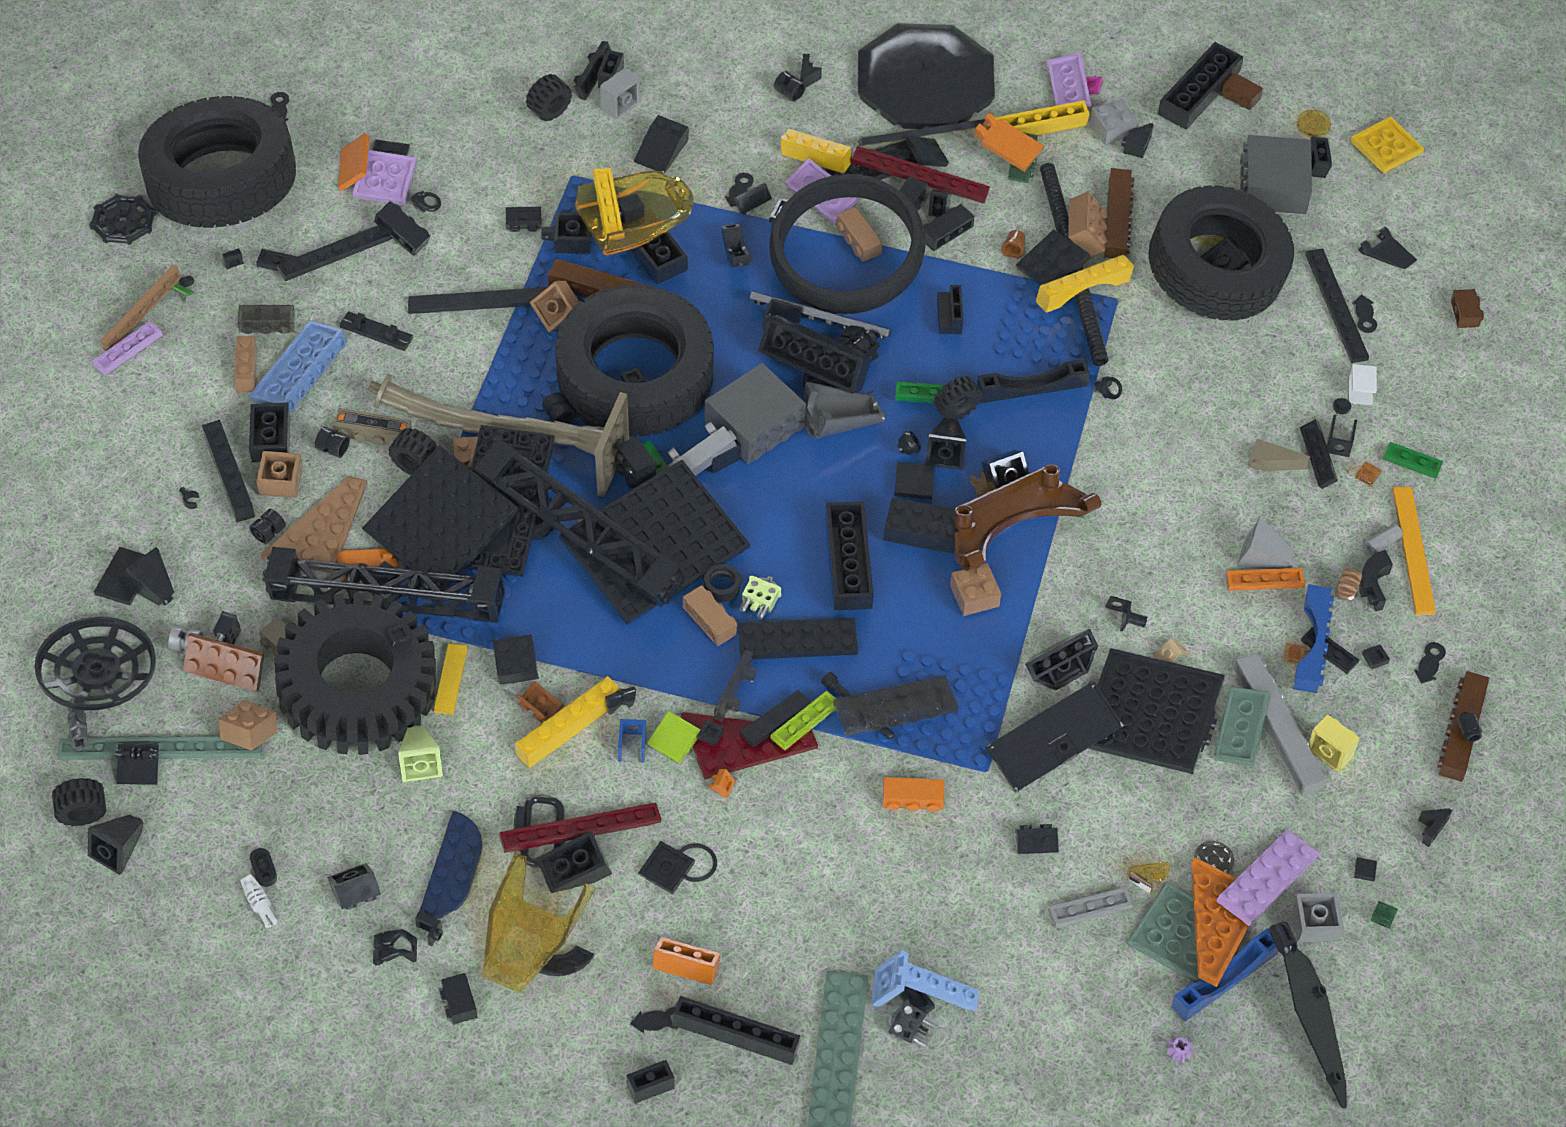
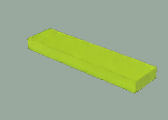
[771,691,841,750]

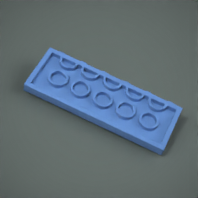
[249,321,347,413]

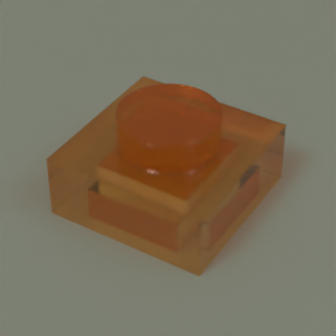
[1355,461,1382,486]

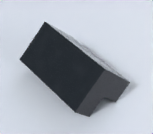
[937,285,963,334]

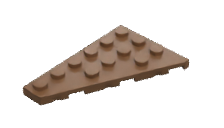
[261,477,367,574]

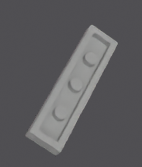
[1048,887,1133,928]

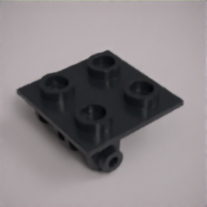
[115,744,159,785]

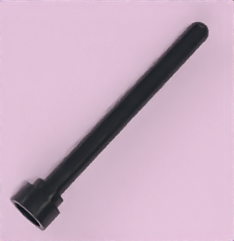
[821,671,895,739]

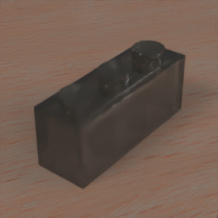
[237,305,296,334]

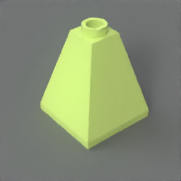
[398,725,443,782]

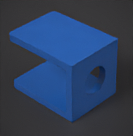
[618,719,646,762]

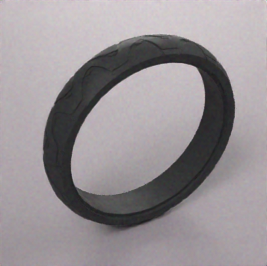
[769,174,926,314]

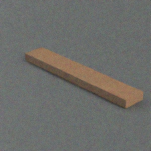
[100,265,181,351]

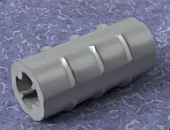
[1363,524,1403,556]

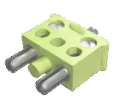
[739,576,781,619]

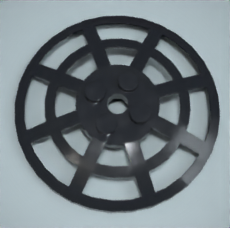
[34,617,156,711]

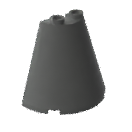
[803,382,885,438]

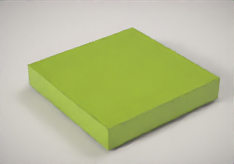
[646,711,700,765]

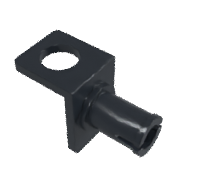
[1105,596,1148,632]

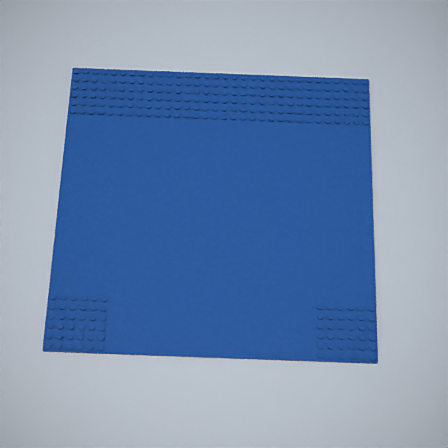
[396,175,1118,773]

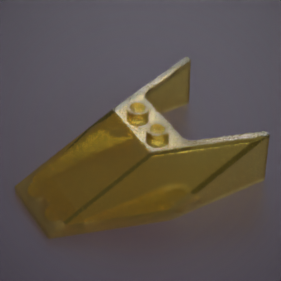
[482,852,596,993]

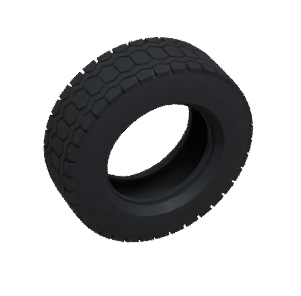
[138,96,296,228]
[555,285,714,437]

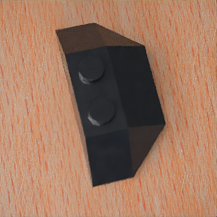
[1025,629,1098,690]

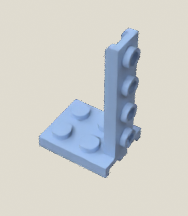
[871,950,979,1010]

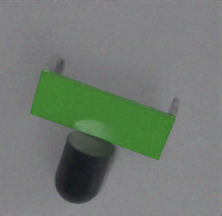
[172,275,195,303]

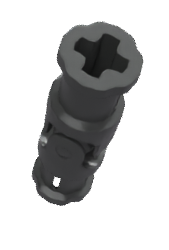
[67,699,89,750]

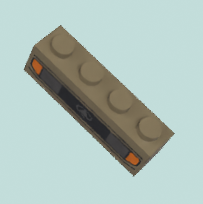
[333,408,412,445]

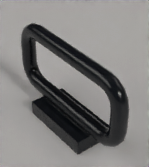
[513,795,564,868]

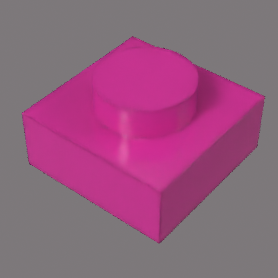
[1086,77,1103,95]

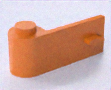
[336,549,399,579]

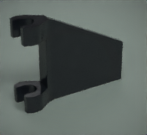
[1358,226,1417,269]

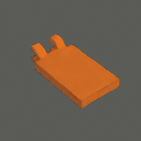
[974,113,1044,172]

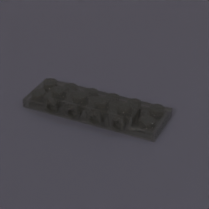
[833,675,959,736]

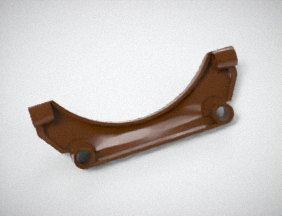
[954,464,1101,571]

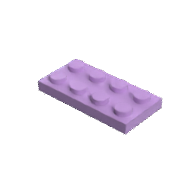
[1047,53,1092,108]
[785,159,859,224]

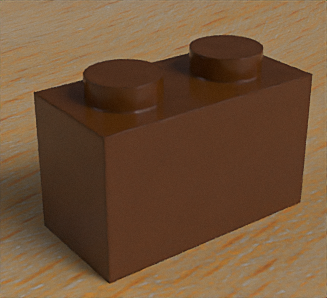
[1221,72,1263,110]
[1451,289,1484,328]

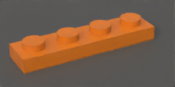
[1225,568,1305,591]

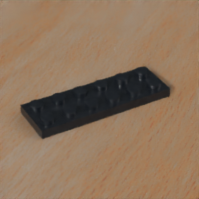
[738,618,858,660]

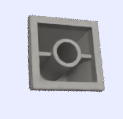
[1237,518,1296,569]

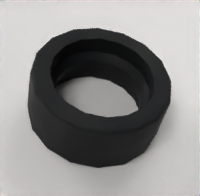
[704,564,740,602]

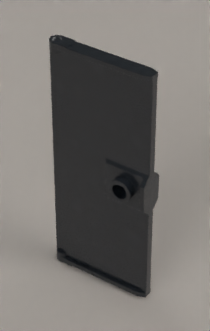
[985,680,1124,792]

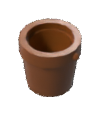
[1001,230,1025,259]

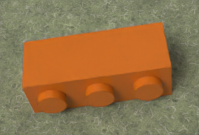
[883,777,944,812]
[652,937,721,985]

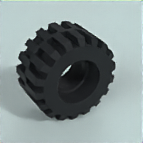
[526,74,572,122]
[388,428,438,475]
[52,778,107,826]

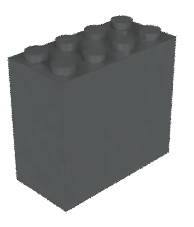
[1240,135,1312,214]
[705,363,806,464]

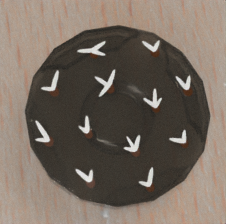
[1193,841,1234,874]

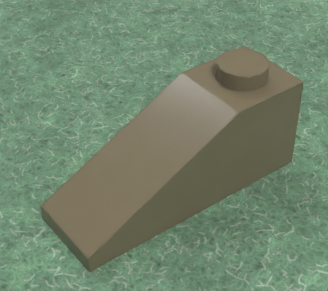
[1248,439,1310,471]

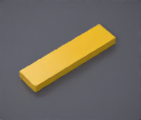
[592,168,624,239]
[434,643,468,715]

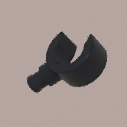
[179,487,200,509]

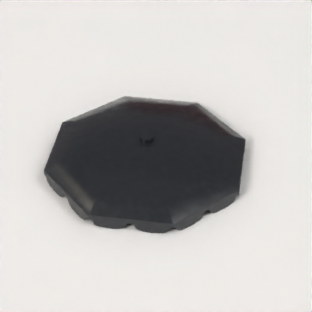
[858,23,995,129]

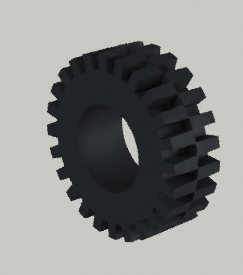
[274,592,436,755]

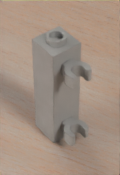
[668,422,737,476]

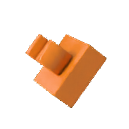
[709,769,735,797]

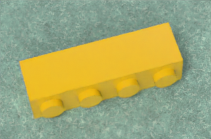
[781,129,851,173]

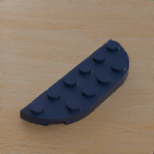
[419,811,483,919]

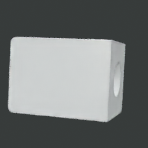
[1349,364,1377,405]

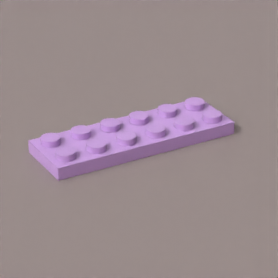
[1217,830,1320,926]

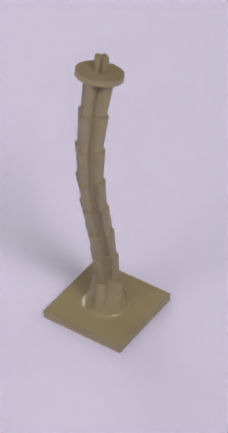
[367,373,629,497]

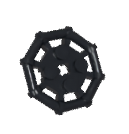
[89,193,157,245]

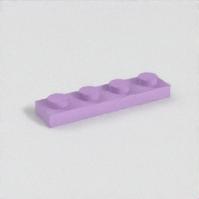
[92,321,162,376]

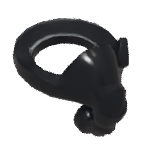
[411,190,441,212]
[1095,376,1123,400]

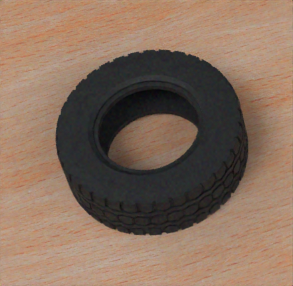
[1148,185,1294,321]

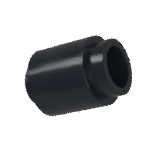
[1457,712,1482,743]

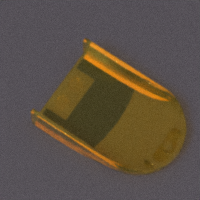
[575,171,694,256]

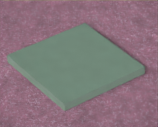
[1127,881,1202,983]

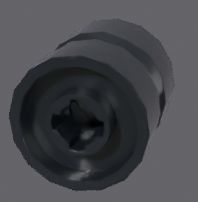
[773,71,806,102]
[542,392,575,424]
[315,426,350,458]
[249,508,286,545]

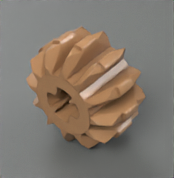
[1335,567,1362,601]

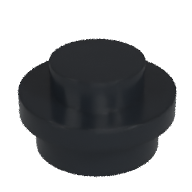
[1333,398,1351,415]

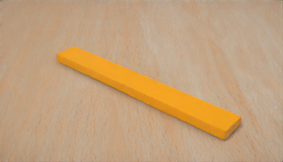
[1392,487,1436,615]

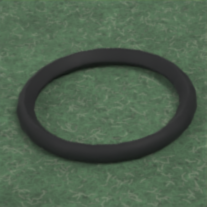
[679,843,717,882]

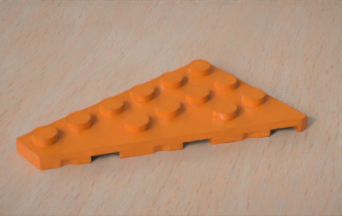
[1191,857,1249,987]

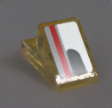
[1126,861,1170,894]

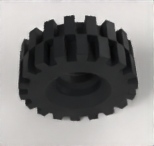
[933,376,982,421]

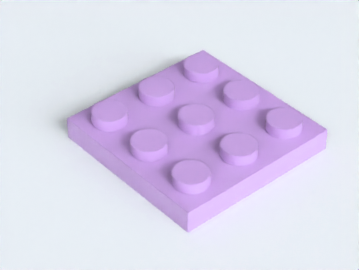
[353,150,417,206]

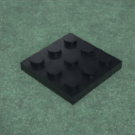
[1016,229,1091,285]

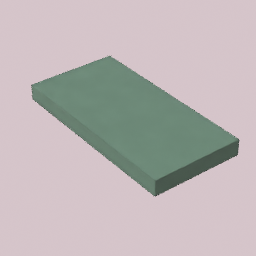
[1214,686,1271,766]

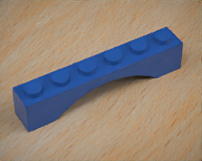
[1293,584,1334,693]
[1171,928,1279,1022]

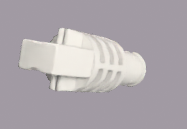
[240,874,277,928]

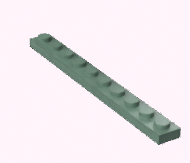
[57,737,262,760]

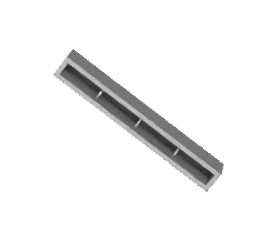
[1234,653,1327,796]

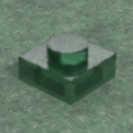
[1370,901,1398,929]

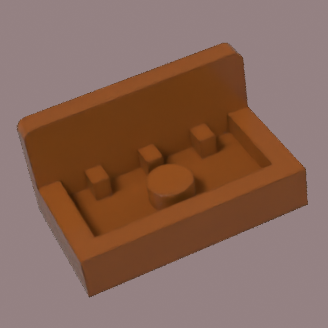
[516,681,565,723]

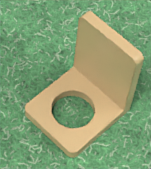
[1153,638,1191,663]

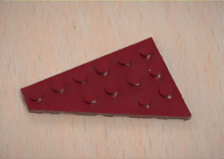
[680,712,818,780]

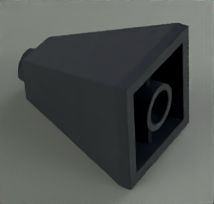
[925,419,966,470]
[117,547,175,606]
[88,814,144,875]

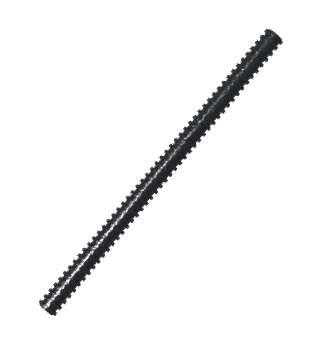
[1040,163,1109,366]

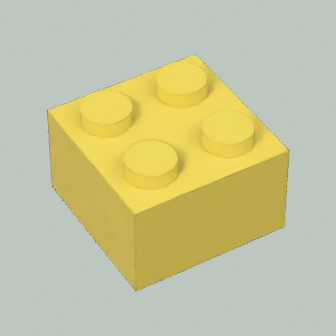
[1309,714,1360,772]

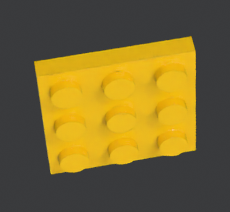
[1350,116,1424,174]

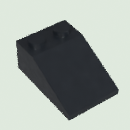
[634,115,689,174]
[536,831,612,893]

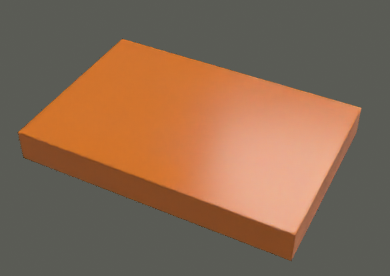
[338,133,370,190]

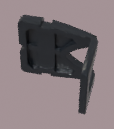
[605,686,636,715]
[373,929,417,966]

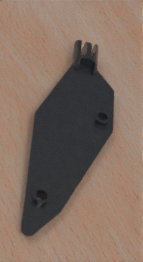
[1269,921,1347,1109]

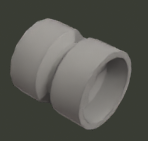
[168,625,204,652]

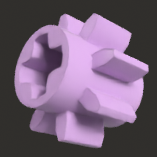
[1166,1035,1193,1064]

